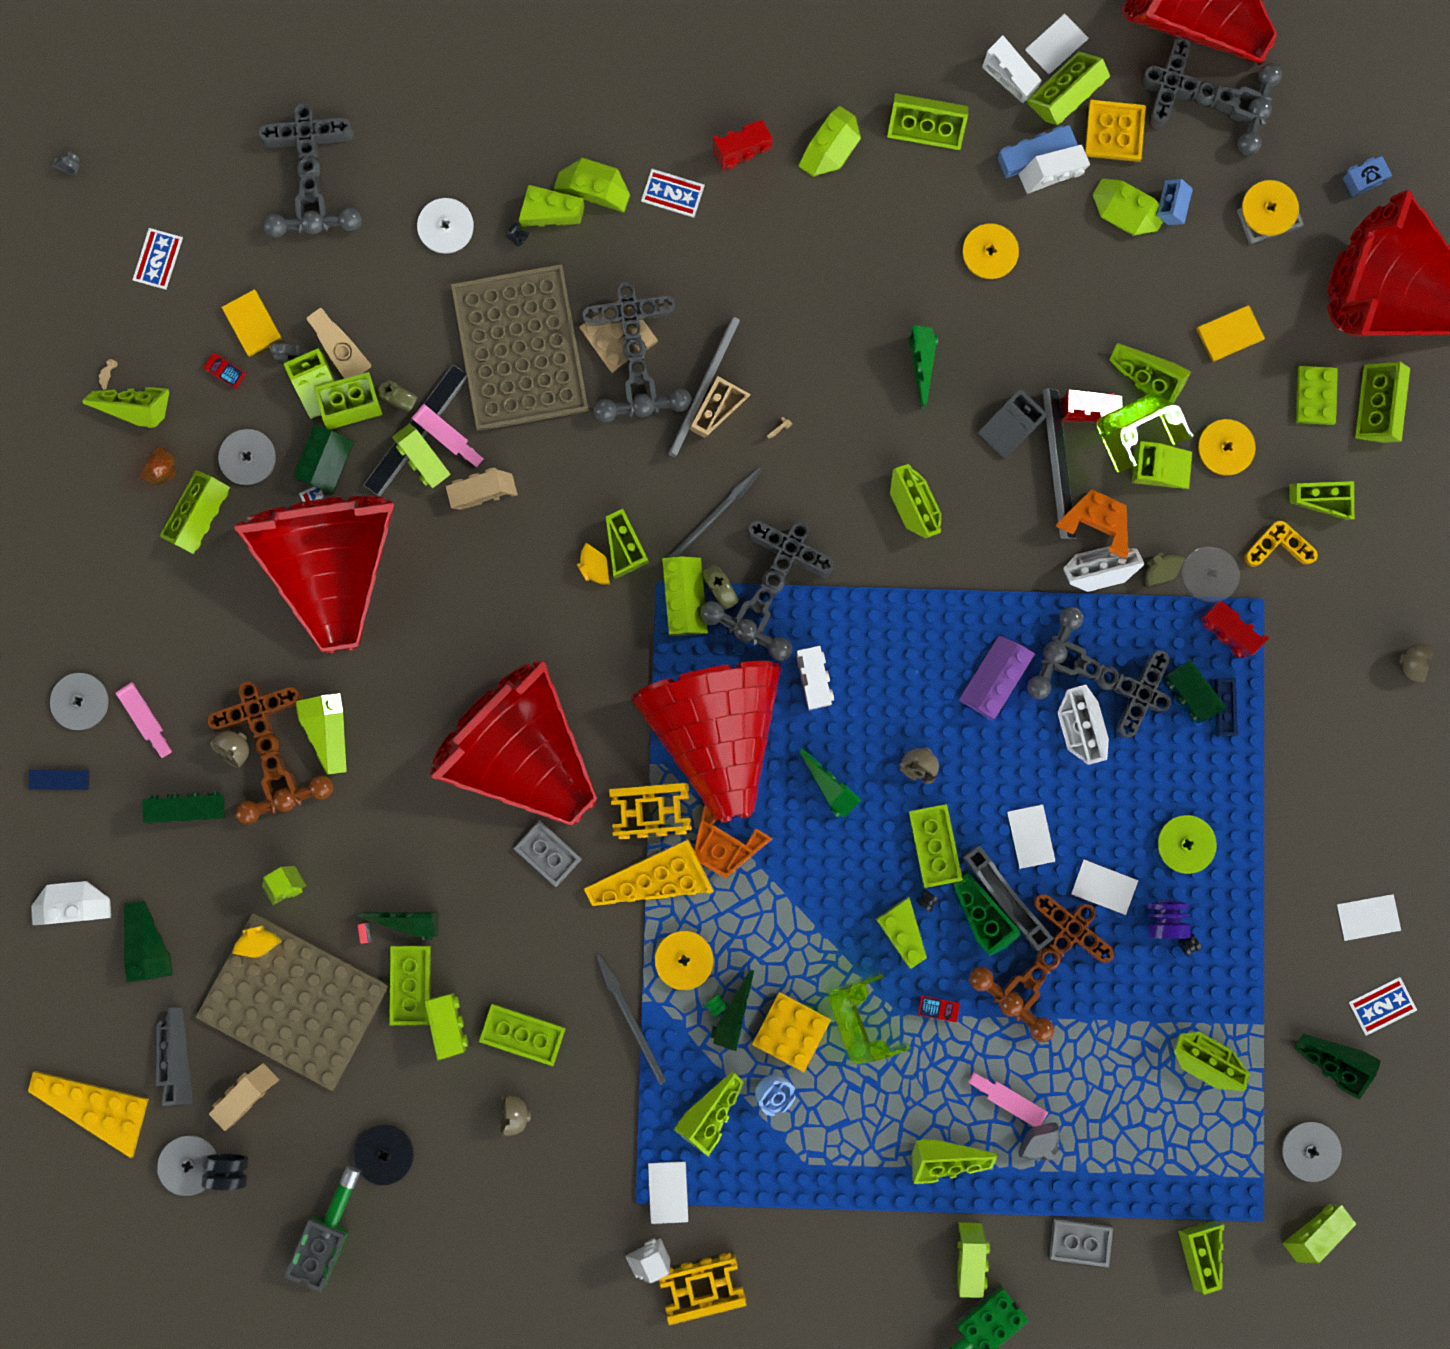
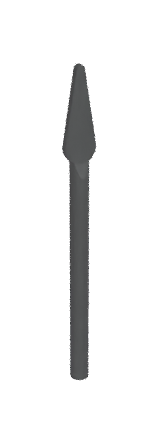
[661,468,762,565]
[597,955,667,1085]

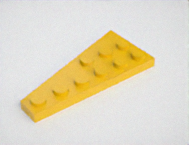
[584,839,714,906]

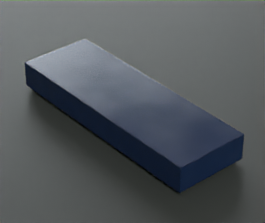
[1215,678,1238,737]
[28,770,89,790]

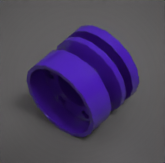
[1147,900,1191,938]

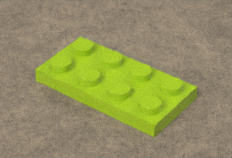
[908,804,963,888]
[389,946,431,1025]
[479,1004,566,1066]

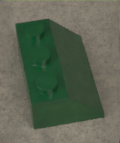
[293,424,354,494]
[1163,660,1226,723]

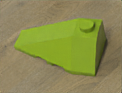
[82,387,169,428]
[674,1072,744,1157]
[912,1139,997,1184]

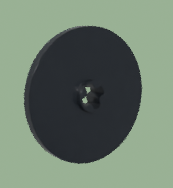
[354,1125,414,1185]

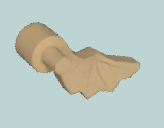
[98,359,118,390]
[767,417,793,439]

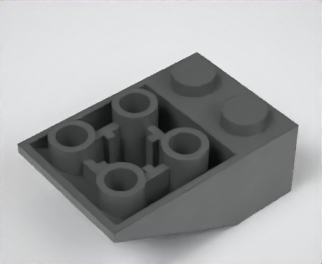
[978,389,1048,460]

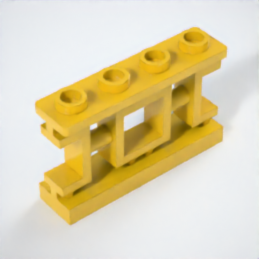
[609,783,692,840]
[658,1252,746,1325]

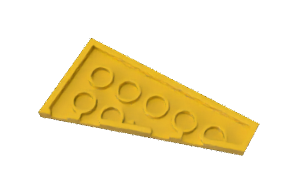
[28,1071,149,1158]

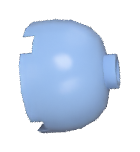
[755,1074,795,1116]

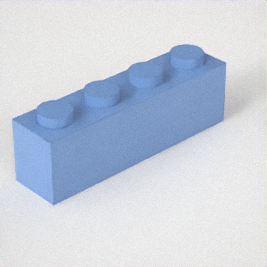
[997,125,1078,178]

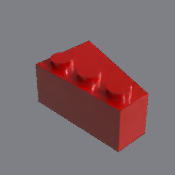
[713,119,773,170]

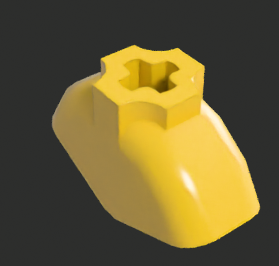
[577,543,610,585]
[232,926,282,958]

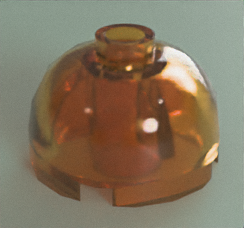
[140,446,177,485]

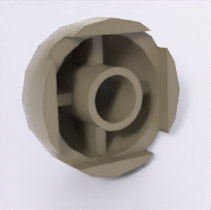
[1399,644,1433,683]
[210,731,250,768]
[899,747,939,784]
[499,1095,531,1136]

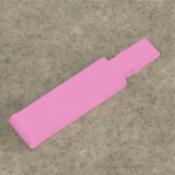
[411,404,484,468]
[115,682,172,758]
[968,1072,1048,1127]

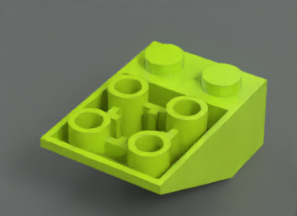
[284,348,335,420]
[1132,441,1192,489]

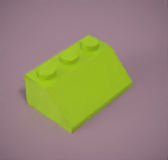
[314,372,383,430]
[425,993,468,1060]

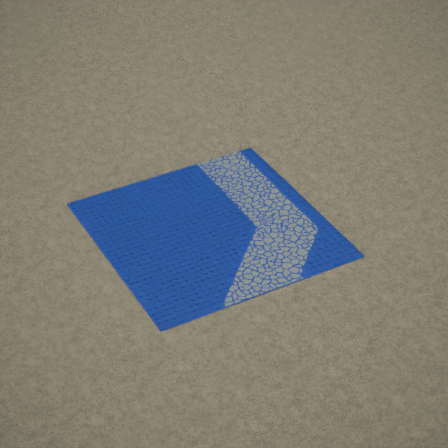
[636,581,1264,1222]

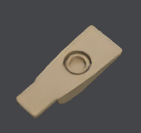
[307,308,371,379]

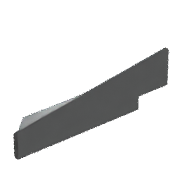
[156,1008,193,1106]

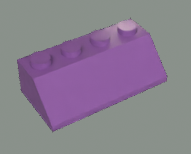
[959,636,1035,721]

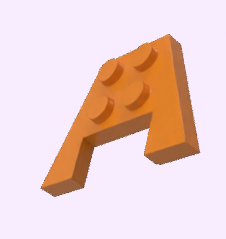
[1056,489,1128,559]
[694,805,773,878]

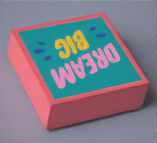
[357,922,372,944]

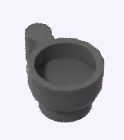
[51,152,80,176]
[269,344,300,360]

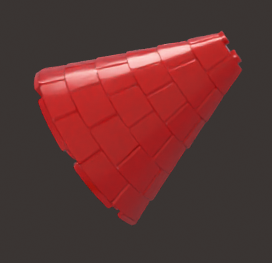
[1122,0,1278,65]
[1327,190,1450,336]
[234,495,394,654]
[430,660,597,826]
[631,661,781,823]

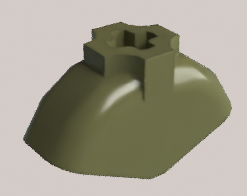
[377,380,417,412]
[1145,552,1185,588]
[702,565,738,609]

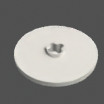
[417,198,474,254]

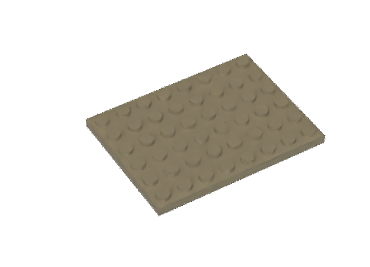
[451,264,589,431]
[196,913,390,1091]

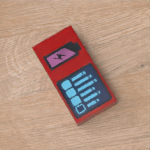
[203,353,246,389]
[917,995,960,1023]

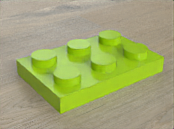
[1296,366,1338,425]

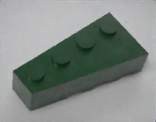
[142,791,225,824]

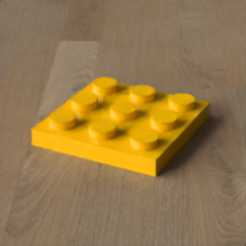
[1085,100,1146,162]
[752,992,831,1072]

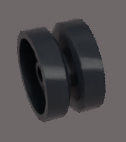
[201,1153,249,1190]

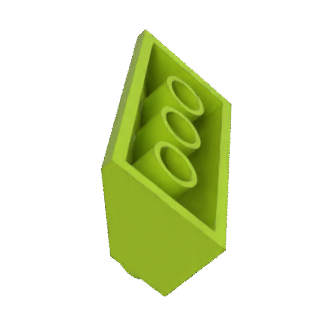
[1026,52,1110,126]
[887,93,969,150]
[1355,362,1410,443]
[159,470,230,554]
[662,556,708,637]

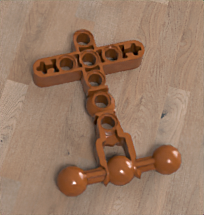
[207,682,334,825]
[969,894,1114,1042]

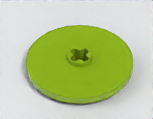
[1158,815,1217,874]

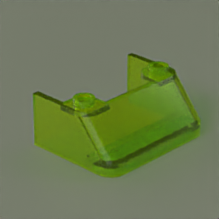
[1097,393,1193,472]
[828,972,910,1064]

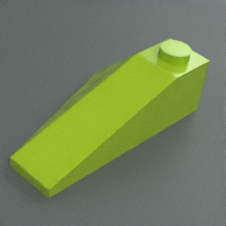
[1110,343,1191,411]
[295,693,347,775]

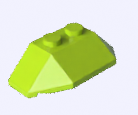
[798,106,861,177]
[553,158,630,212]
[1092,178,1163,236]
[890,464,941,539]
[1174,1032,1250,1091]

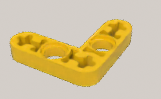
[1244,521,1318,567]

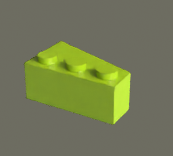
[262,866,306,906]
[876,897,927,969]
[1282,1204,1356,1264]
[957,1222,990,1298]

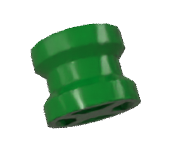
[703,993,728,1018]

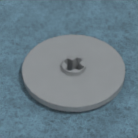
[218,429,276,486]
[50,673,109,730]
[1282,1121,1342,1182]
[157,1135,217,1196]

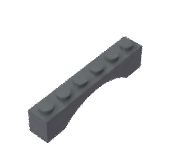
[961,845,1053,951]

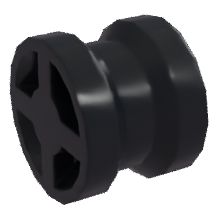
[506,222,529,247]
[915,889,940,912]
[1177,933,1202,957]

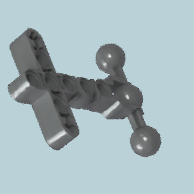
[1142,38,1282,156]
[258,103,362,238]
[583,282,692,423]
[700,521,834,661]
[1027,606,1171,738]

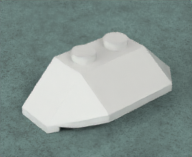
[1063,546,1144,592]
[1057,685,1109,765]
[31,881,111,925]

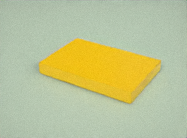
[222,289,282,357]
[1197,305,1265,362]

